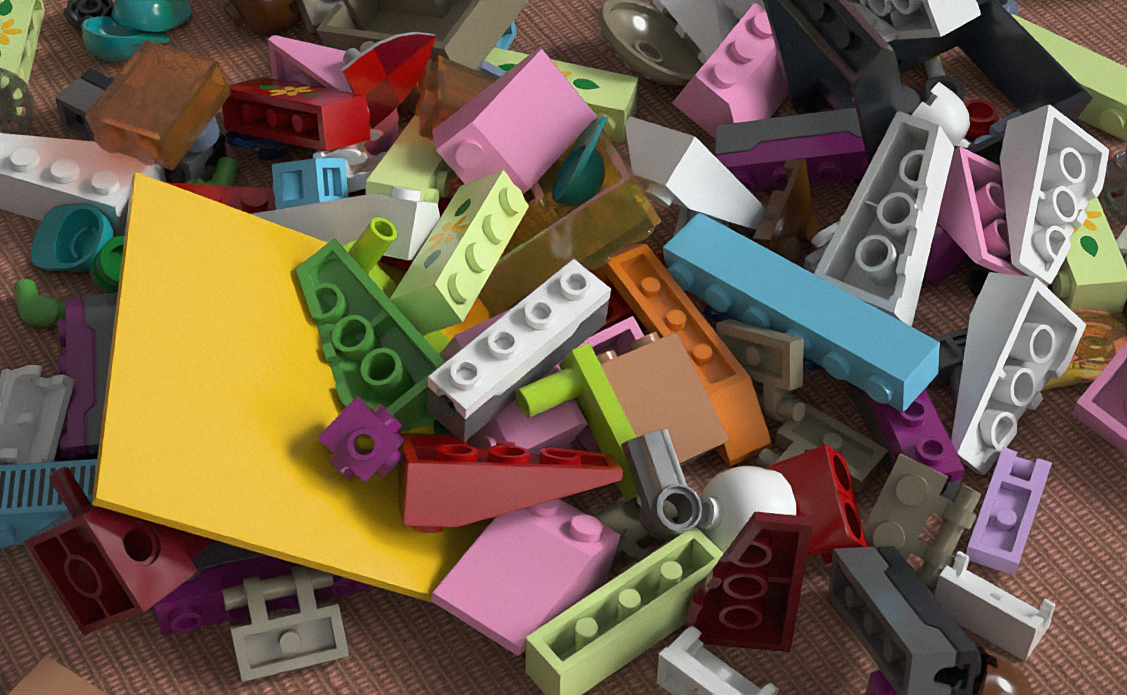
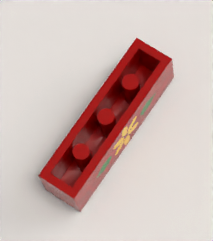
[219,77,371,151]

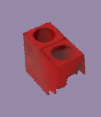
[764,444,867,564]

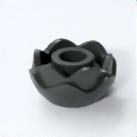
[64,0,114,33]

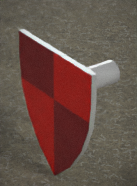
[341,32,436,129]

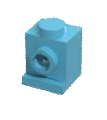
[272,158,349,210]

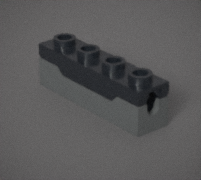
[55,68,227,183]
[828,546,981,695]

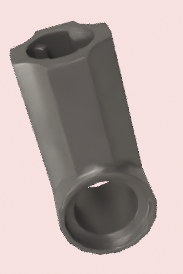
[621,429,702,540]

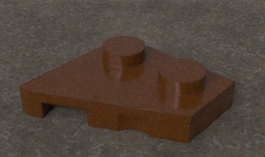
[753,158,818,263]

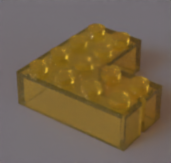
[478,129,662,317]

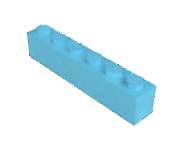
[663,212,940,412]

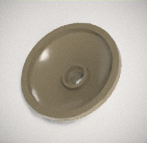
[598,0,703,88]

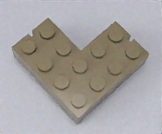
[316,0,528,87]

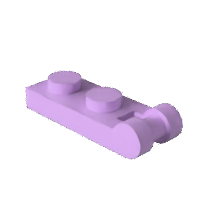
[966,447,1052,576]

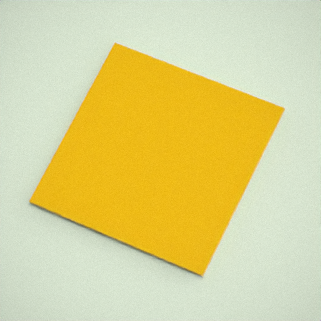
[92,172,496,603]

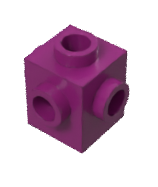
[318,396,404,482]

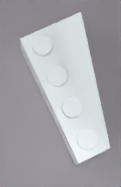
[814,111,954,327]

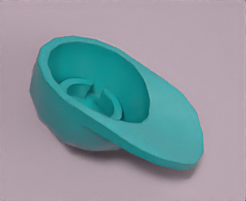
[111,0,192,32]
[81,16,170,63]
[552,115,608,207]
[31,204,113,273]

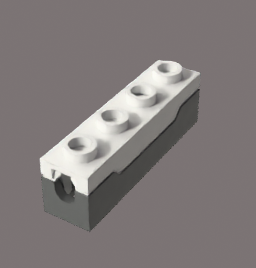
[427,259,611,443]

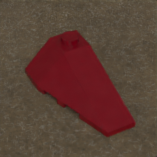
[684,511,813,652]

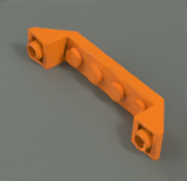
[579,244,772,467]

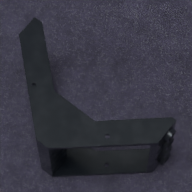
[763,0,1093,186]

